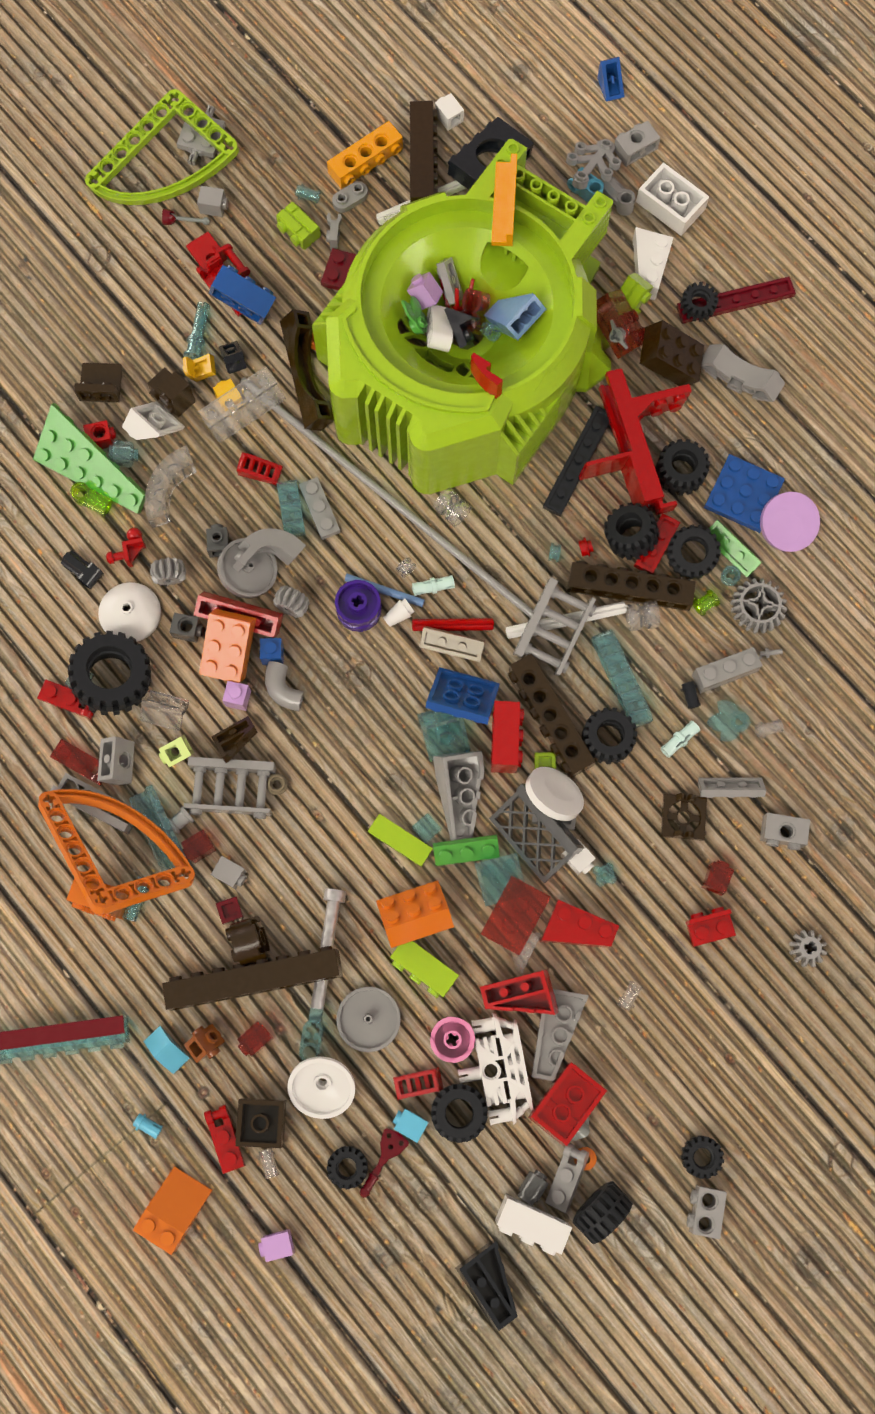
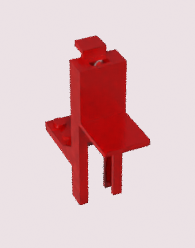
[578,368,692,515]

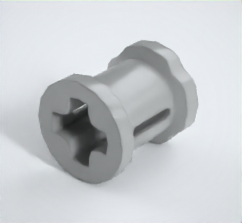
[166,806,195,834]

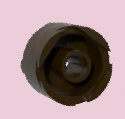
[225,916,270,966]

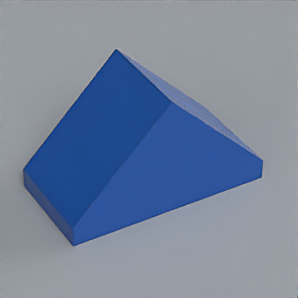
[597,57,624,102]

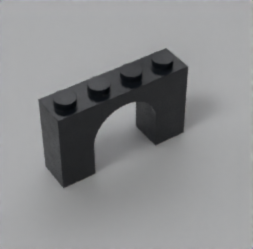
[447,117,534,190]

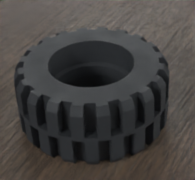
[68,631,151,715]

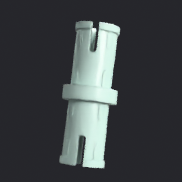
[412,575,455,596]
[660,720,700,758]

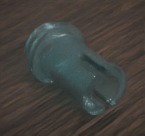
[295,184,321,204]
[480,322,501,341]

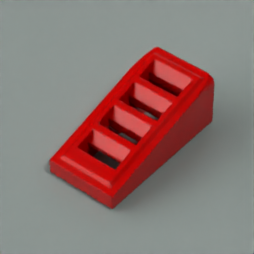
[237,452,283,486]
[393,1067,444,1100]

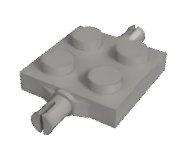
[177,105,226,166]

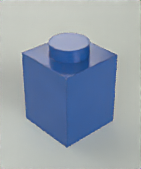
[260,638,284,665]

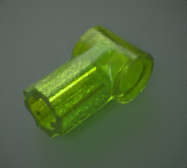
[70,482,113,516]

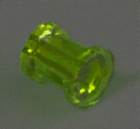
[693,589,720,616]

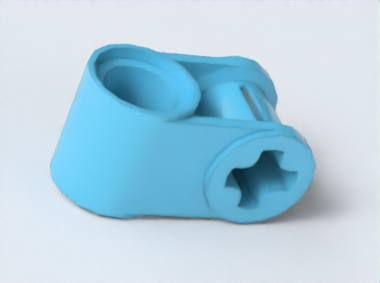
[567,167,604,202]

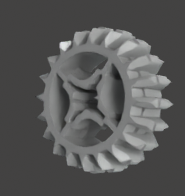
[730,578,787,634]

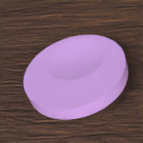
[760,492,820,552]

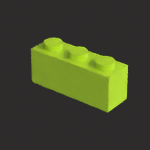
[390,941,459,998]

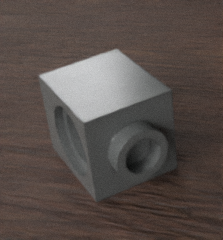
[169,613,204,643]

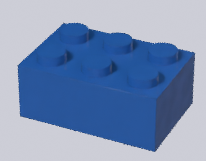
[208,265,276,325]

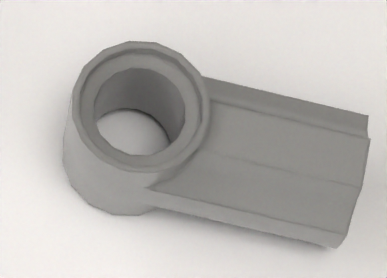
[603,177,635,216]

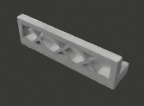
[50,773,141,835]

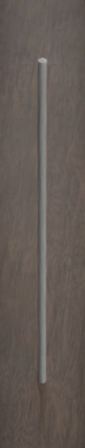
[240,377,533,617]

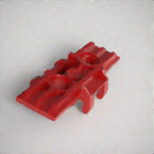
[186,232,251,317]

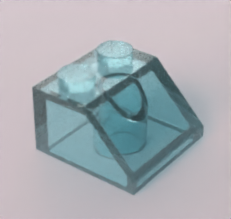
[417,710,471,762]

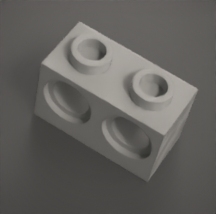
[687,1185,727,1239]

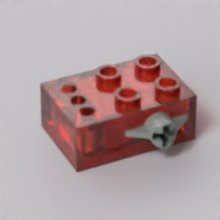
[597,289,645,359]

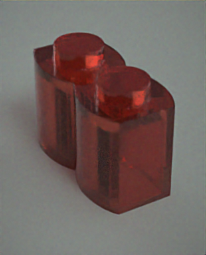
[461,288,490,335]

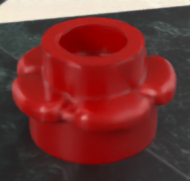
[578,537,594,557]

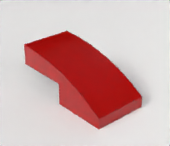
[470,353,503,399]

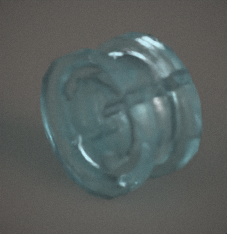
[548,543,561,562]
[720,566,741,586]

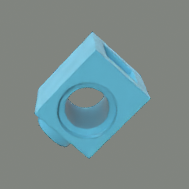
[393,1108,429,1143]

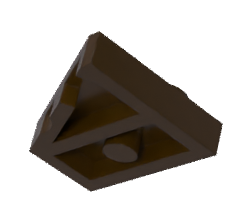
[212,716,258,763]

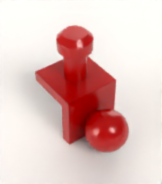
[106,527,146,568]

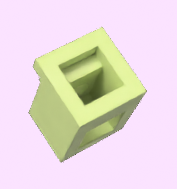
[159,735,195,767]

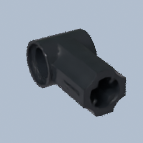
[61,550,104,590]

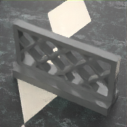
[489,784,584,883]

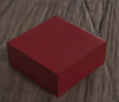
[216,896,244,925]

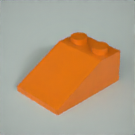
[133,1166,213,1255]

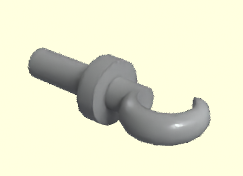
[759,648,783,659]

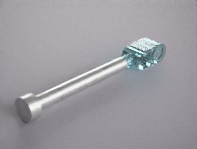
[299,888,346,1061]

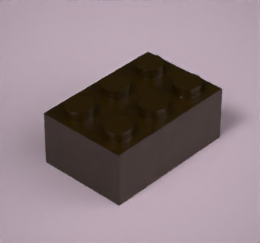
[639,320,705,386]

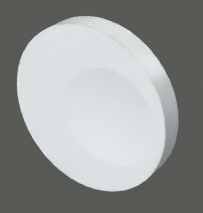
[525,767,584,821]

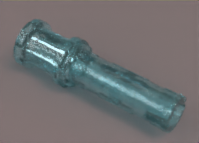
[183,302,210,360]

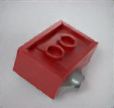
[528,1062,607,1146]

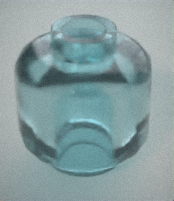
[108,440,138,468]

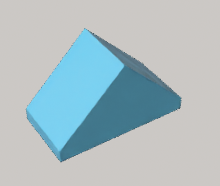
[143,1026,190,1074]

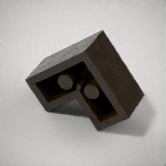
[147,367,196,418]

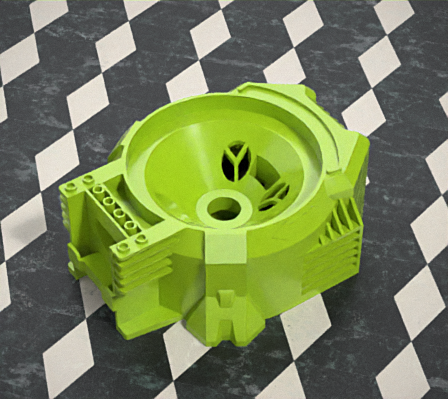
[312,139,613,494]

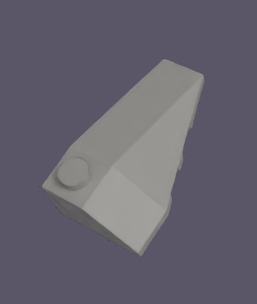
[433,751,484,841]

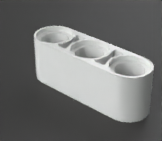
[427,305,453,352]

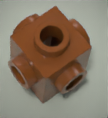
[184,1024,225,1063]

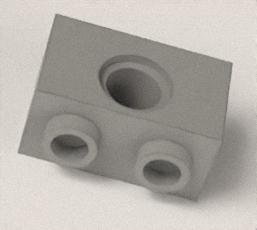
[614,120,660,167]
[97,736,135,786]
[760,813,810,850]

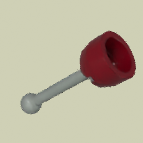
[162,209,210,225]

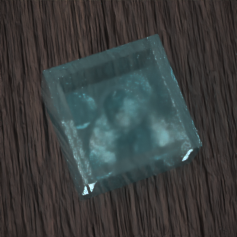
[475,853,528,907]

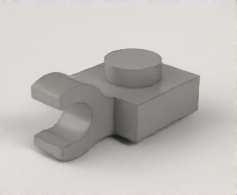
[326,213,342,250]

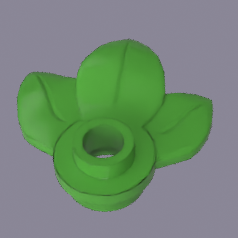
[401,296,428,335]

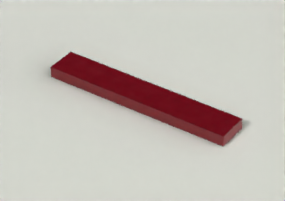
[676,276,796,324]

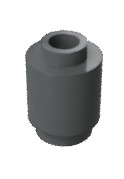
[517,1169,549,1206]

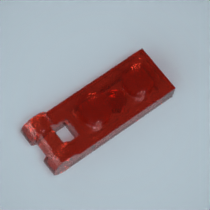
[50,739,103,786]

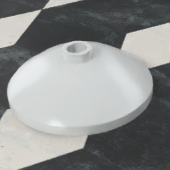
[98,582,161,642]
[288,1057,355,1119]

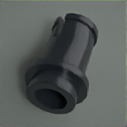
[681,681,701,709]

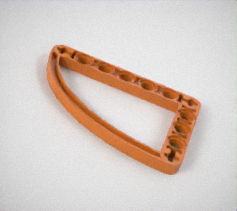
[38,789,195,915]

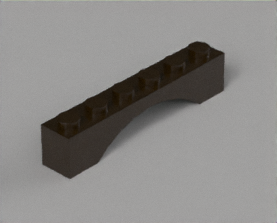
[280,309,334,431]

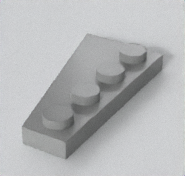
[531,989,589,1081]

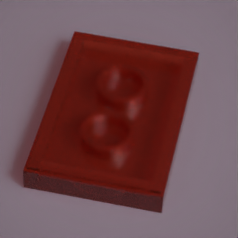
[481,876,551,955]

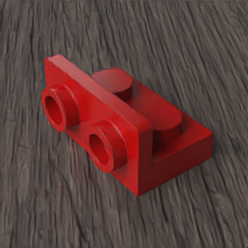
[686,907,736,947]

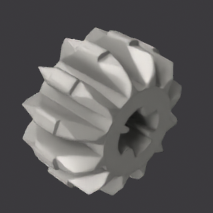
[150,557,186,586]
[273,586,309,618]
[789,930,827,967]

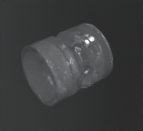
[433,488,472,527]
[626,601,660,631]

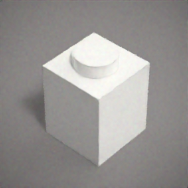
[435,93,464,131]

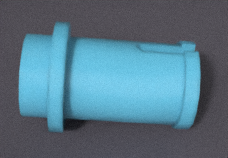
[133,1113,163,1140]

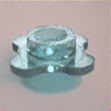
[593,863,617,887]

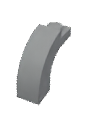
[232,528,306,572]

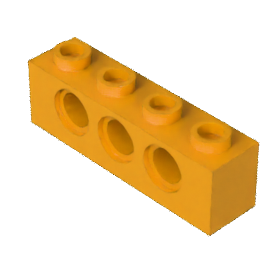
[327,121,403,189]

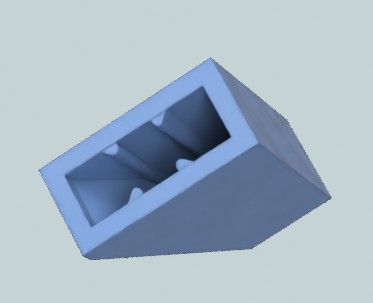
[484,293,546,340]

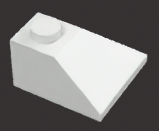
[122,401,185,440]

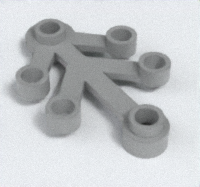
[566,139,622,190]

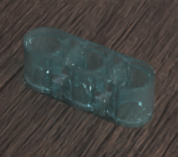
[276,479,306,537]

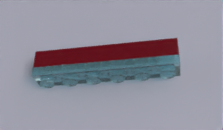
[0,1015,130,1065]

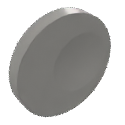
[217,538,277,598]
[336,987,401,1052]

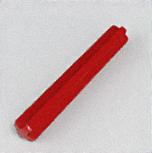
[412,618,494,631]

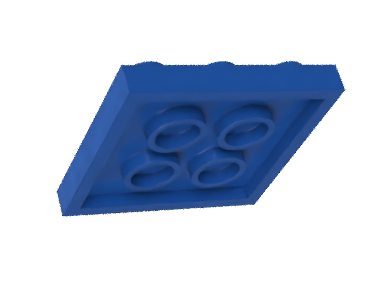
[704,454,785,533]
[425,667,500,725]

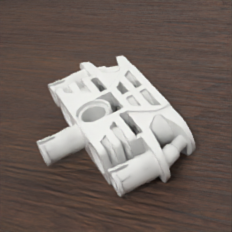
[457,1013,533,1125]

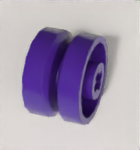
[335,580,382,632]

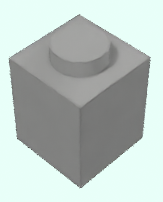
[197,186,229,217]
[210,856,247,890]

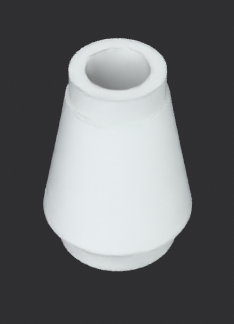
[383,599,415,627]

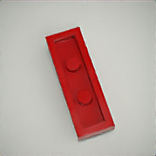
[634,513,681,575]

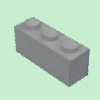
[692,647,762,694]

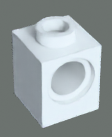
[561,839,596,875]

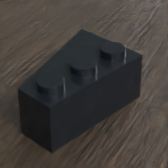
[455,1240,518,1331]

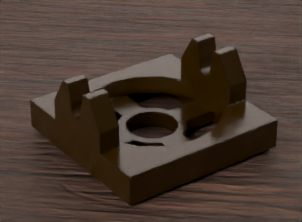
[661,793,707,841]

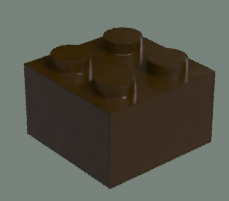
[235,1098,287,1148]

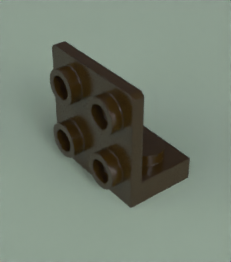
[74,363,123,403]

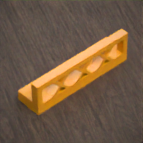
[491,154,517,246]

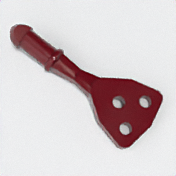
[360,1128,409,1198]

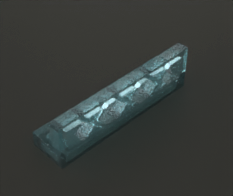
[129,785,185,871]

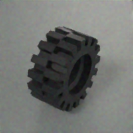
[680,282,718,322]
[681,1136,724,1179]
[327,1146,368,1190]

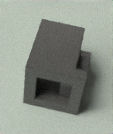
[206,524,229,558]

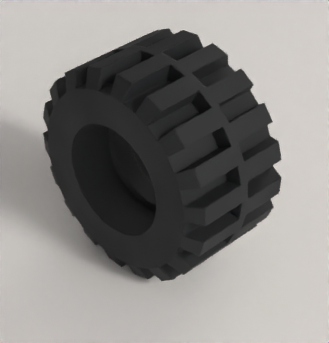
[655,439,710,496]
[604,503,659,560]
[667,524,721,579]
[582,707,637,764]
[431,1084,488,1143]
[573,1181,633,1244]

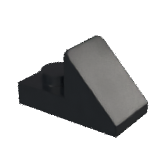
[444,307,480,350]
[219,341,247,374]

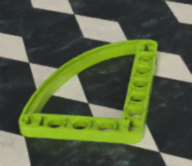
[85,89,239,205]

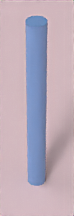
[344,573,425,607]

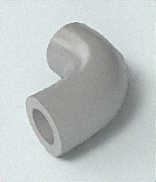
[265,661,304,711]

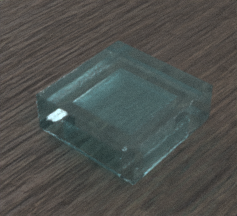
[412,813,442,844]

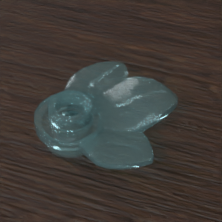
[707,700,750,742]

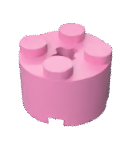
[430,1017,475,1063]

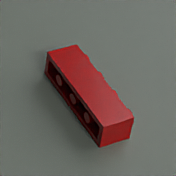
[194,591,284,638]

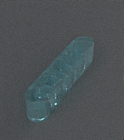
[591,629,653,728]

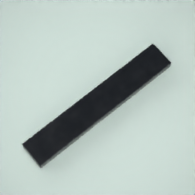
[543,405,610,517]

